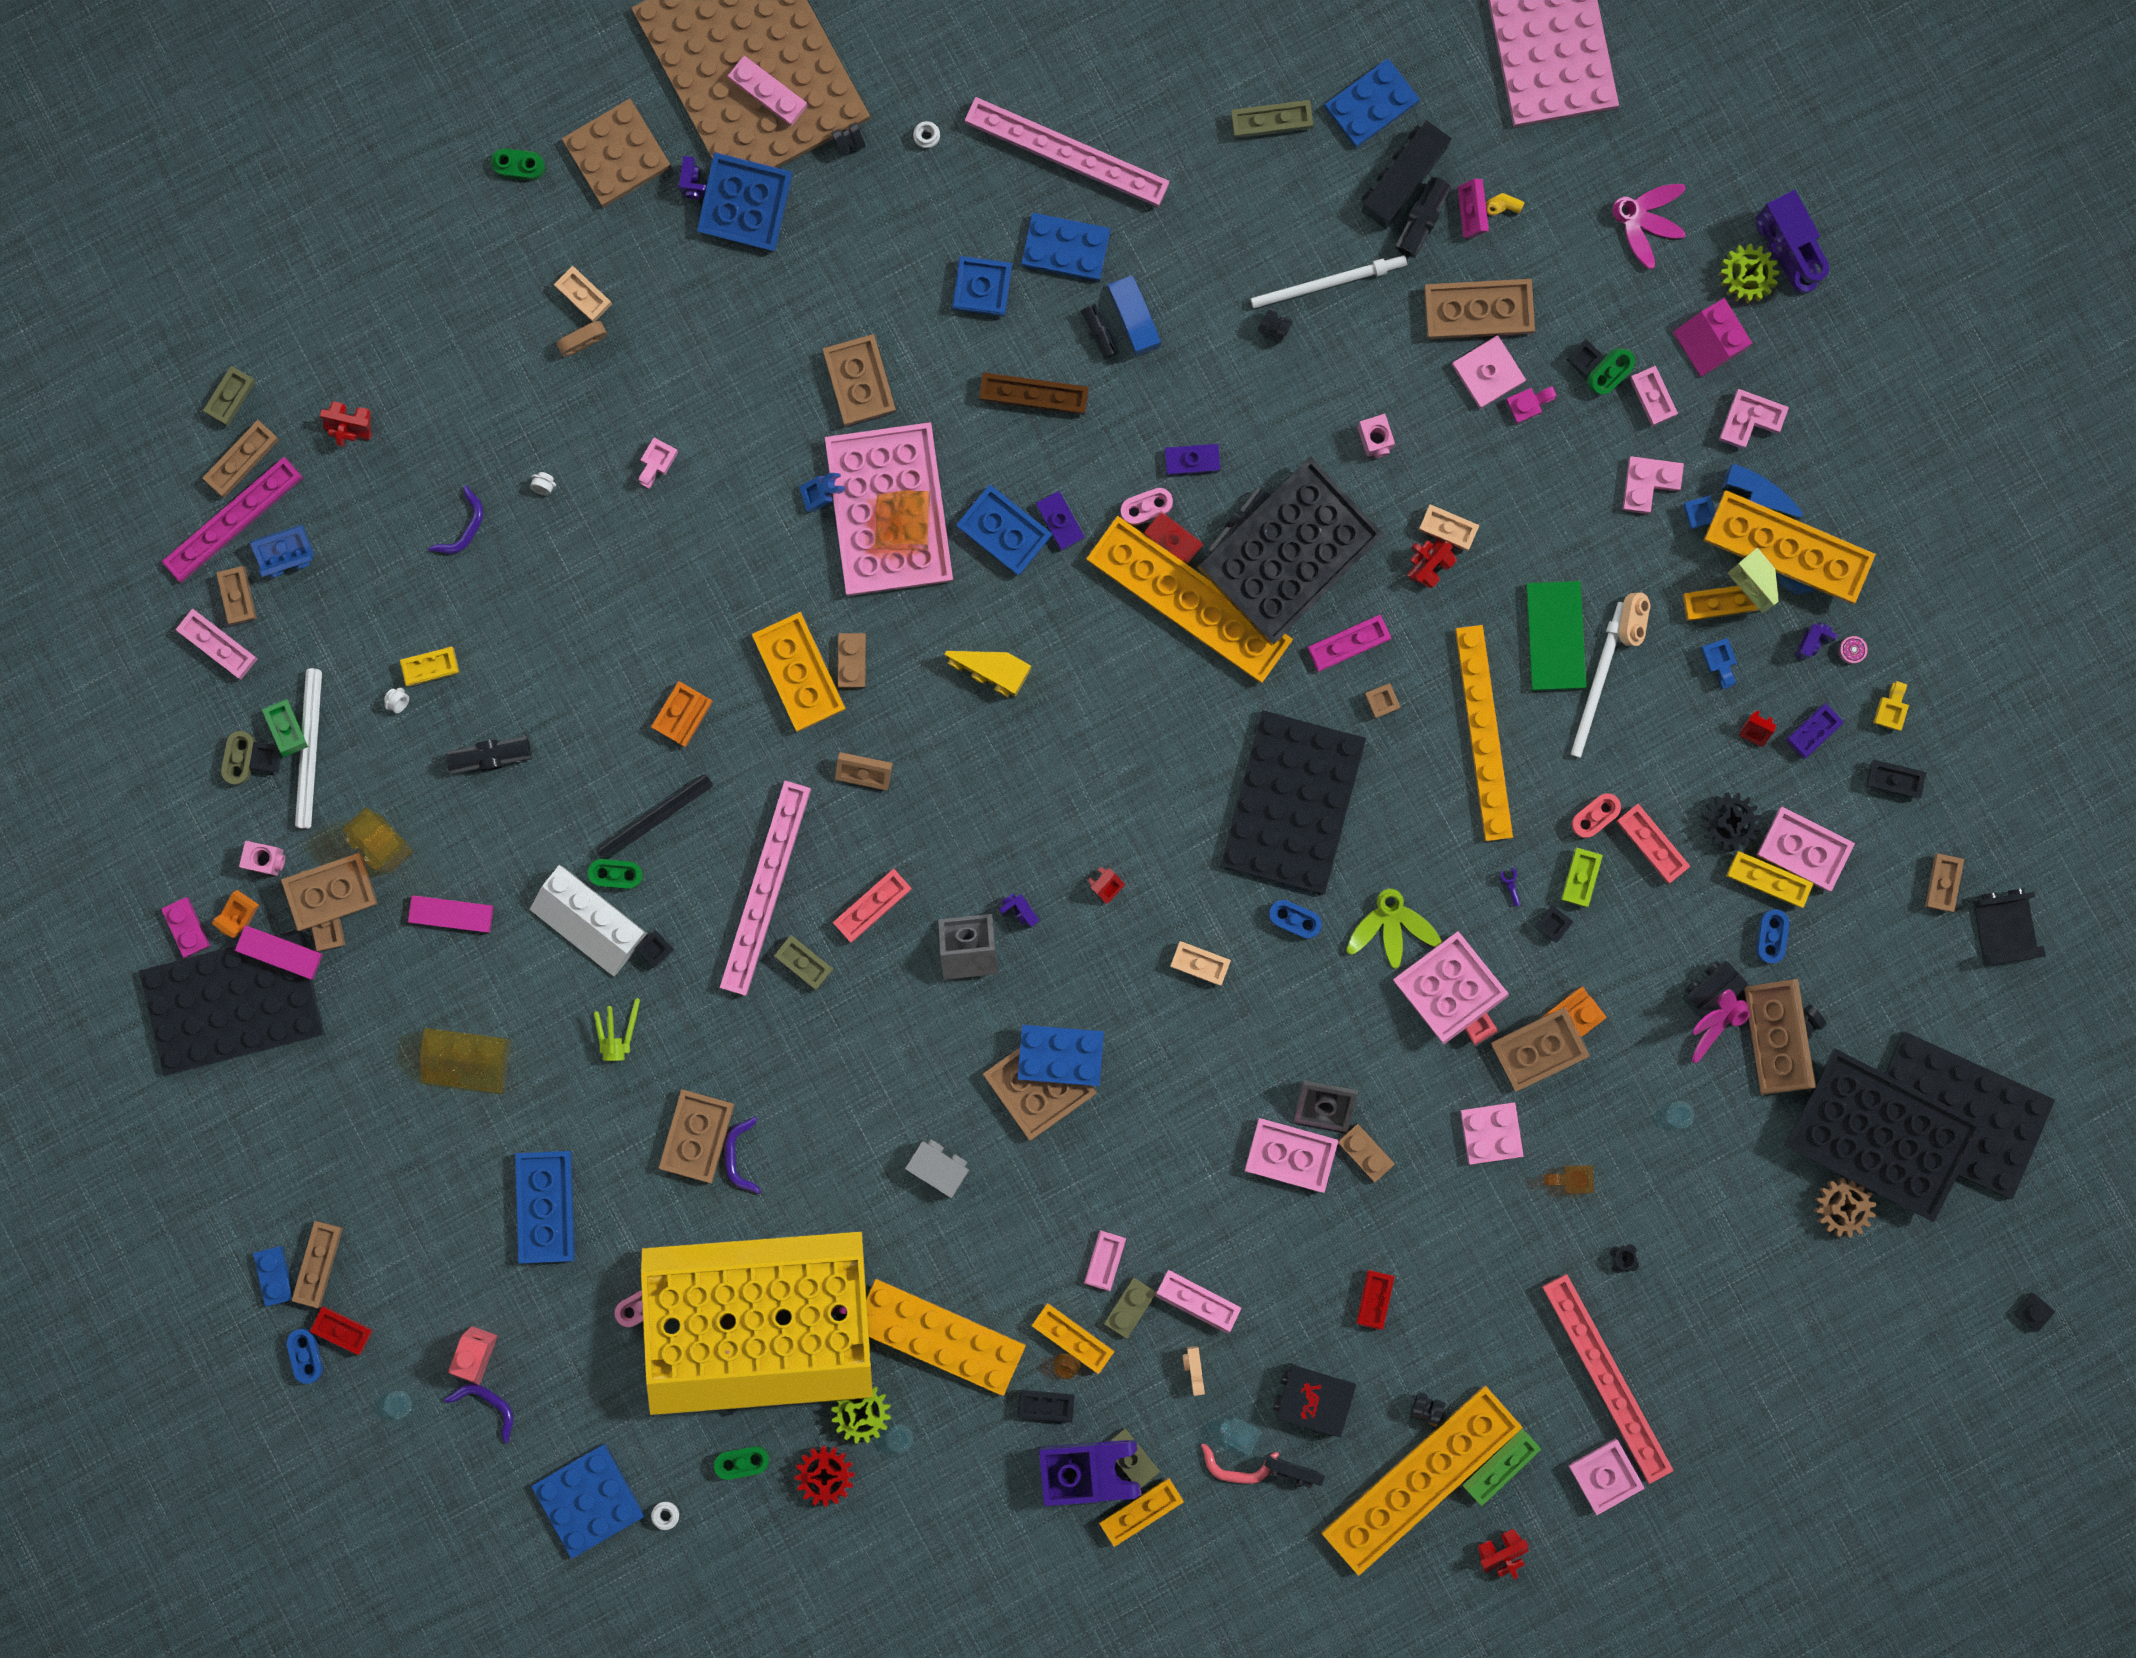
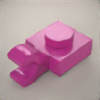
[1506,386,1557,424]

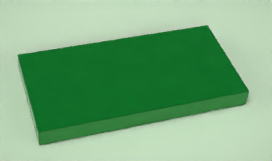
[1526,581,1586,691]

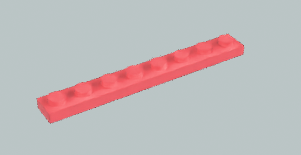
[1542,1274,1674,1484]

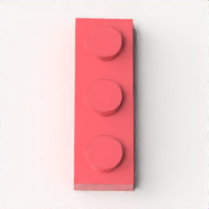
[1616,804,1690,884]
[833,869,912,943]

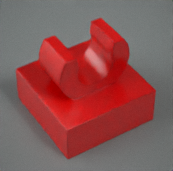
[1739,711,1777,747]
[1088,867,1125,904]

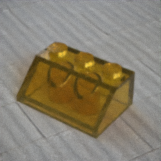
[420,1028,511,1093]

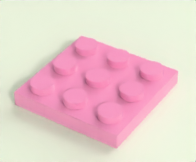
[1393,932,1509,1045]

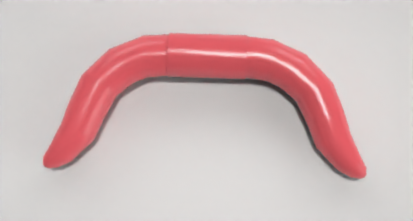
[1201,1444,1279,1484]

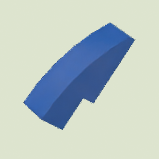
[1108,275,1161,357]
[1722,464,1803,521]

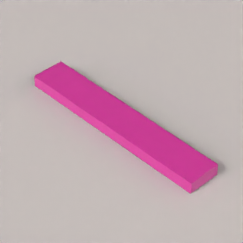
[162,457,303,583]

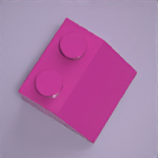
[1673,298,1752,378]

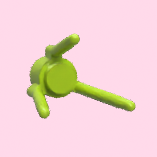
[594,998,640,1061]

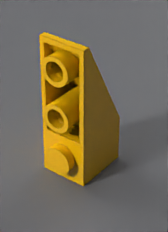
[944,651,1031,698]

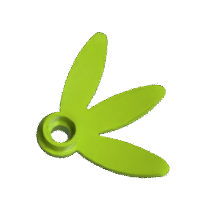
[1347,889,1442,969]

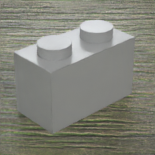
[905,1139,970,1198]

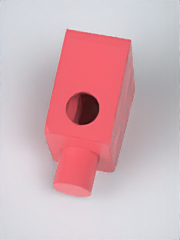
[448,1326,498,1385]

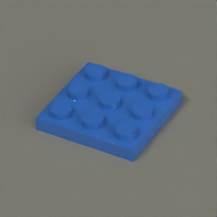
[697,152,793,251]
[531,1444,645,1559]

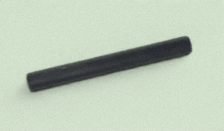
[596,774,713,860]

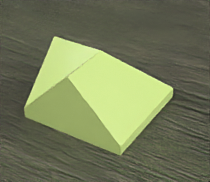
[1728,548,1778,614]

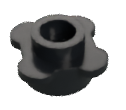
[1609,1244,1639,1273]

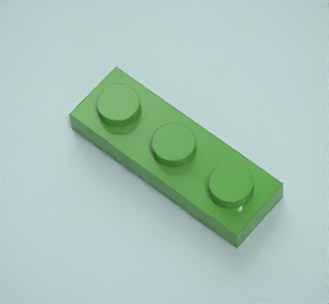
[1462,1429,1541,1506]

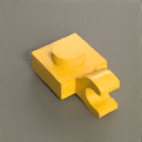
[1873,681,1909,731]

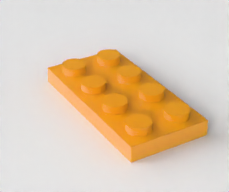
[752,612,846,732]

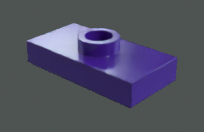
[1165,444,1220,476]
[1036,491,1085,551]
[1785,703,1844,760]

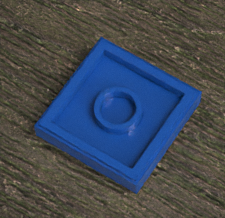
[952,256,1012,317]

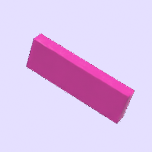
[1307,614,1392,673]
[408,895,494,933]
[235,925,323,980]

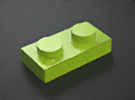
[1561,848,1603,908]

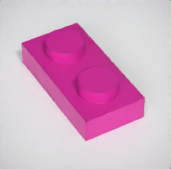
[1457,179,1489,239]
[161,897,211,958]

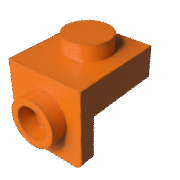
[212,890,259,938]

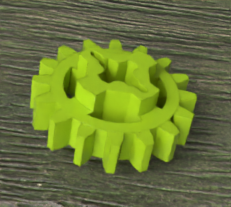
[1719,244,1779,303]
[831,1386,891,1444]

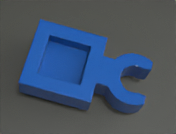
[799,473,845,512]

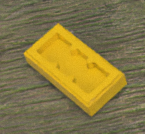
[400,647,460,687]

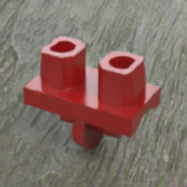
[320,401,372,447]
[1406,540,1457,589]
[1478,1529,1529,1580]

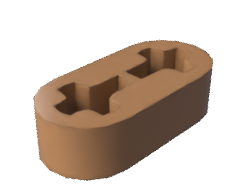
[556,321,607,357]

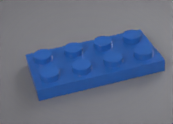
[515,1151,575,1264]

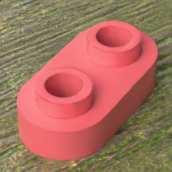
[1571,793,1621,838]

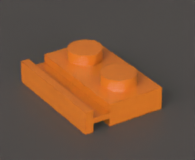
[651,681,713,748]
[1538,986,1607,1037]

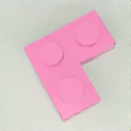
[1719,389,1789,450]
[1622,456,1684,514]

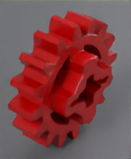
[795,1445,855,1507]

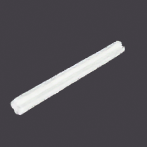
[295,668,322,829]

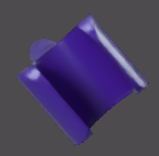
[1500,867,1521,907]

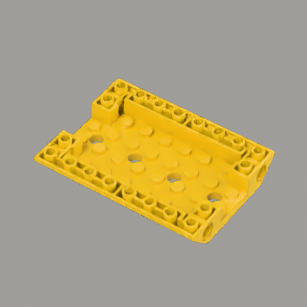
[641,1232,873,1415]

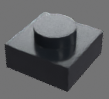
[1566,339,1605,378]
[249,742,281,773]
[1534,905,1574,943]
[635,930,675,968]
[2014,1293,2056,1332]

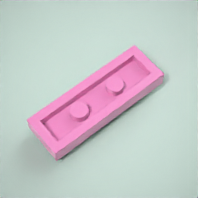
[728,56,808,127]
[176,609,258,680]
[1155,1270,1241,1334]

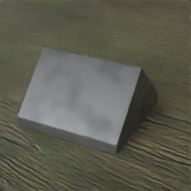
[1294,1080,1358,1132]

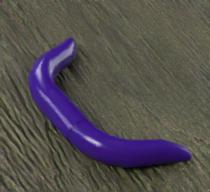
[428,485,484,554]
[724,1117,761,1194]
[444,1384,514,1444]

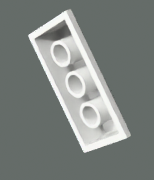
[529,865,648,977]

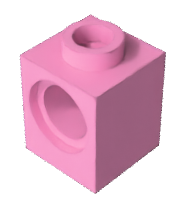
[1357,414,1395,459]
[239,841,285,876]

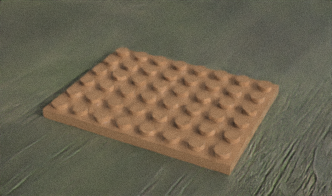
[631,0,871,168]

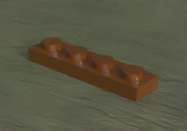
[979,372,1089,415]

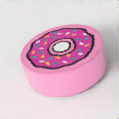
[1838,636,1868,664]

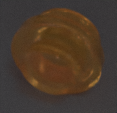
[1053,1354,1081,1379]

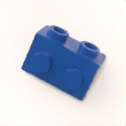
[250,524,314,578]

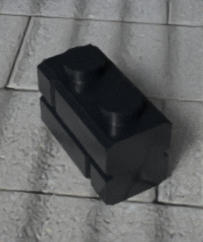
[1683,960,1749,1019]

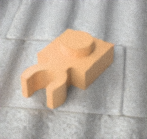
[1182,1346,1205,1396]

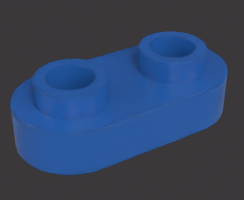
[1269,900,1322,939]
[1756,909,1789,964]
[287,1329,323,1384]

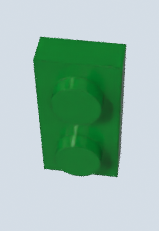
[262,699,308,757]

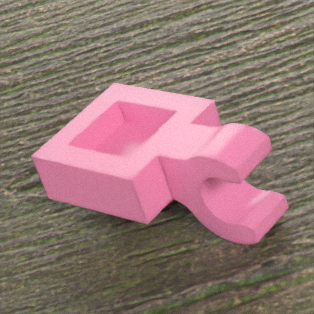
[638,438,678,489]

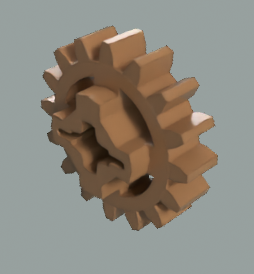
[1814,1178,1876,1238]

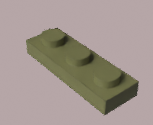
[1231,100,1314,139]

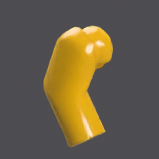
[1486,193,1525,216]

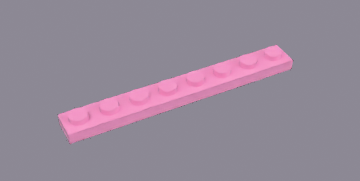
[965,97,1170,208]
[720,781,811,996]

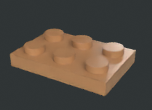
[823,334,896,427]
[281,853,378,932]
[1491,1007,1590,1092]
[659,1089,735,1183]

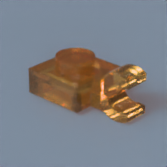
[1544,1165,1594,1193]

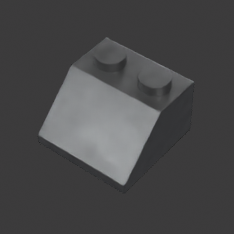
[938,914,998,980]

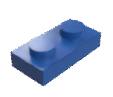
[253,1246,294,1307]

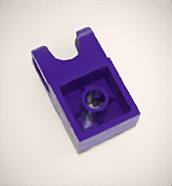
[1755,190,1830,294]
[1039,1440,1141,1506]

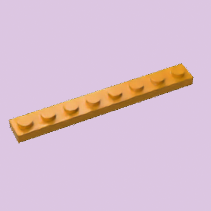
[1455,625,1513,842]

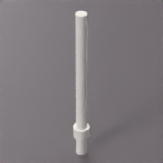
[1251,255,1407,309]
[1570,602,1624,758]

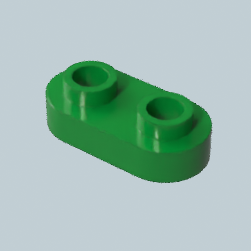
[491,148,546,181]
[1587,348,1635,395]
[588,859,643,889]
[714,1446,770,1480]

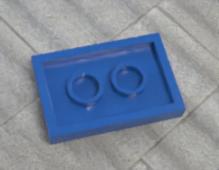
[1324,58,1420,149]
[1022,213,1111,282]
[956,484,1052,577]
[1018,1025,1104,1086]

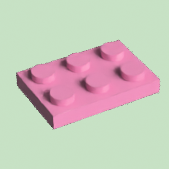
[1756,807,1855,892]
[1245,1118,1338,1193]

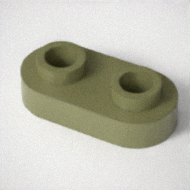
[221,731,256,785]

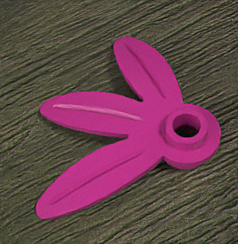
[1612,184,1686,269]
[1692,989,1750,1063]

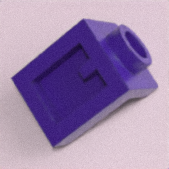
[679,156,707,200]
[1794,623,1838,661]
[999,893,1040,928]

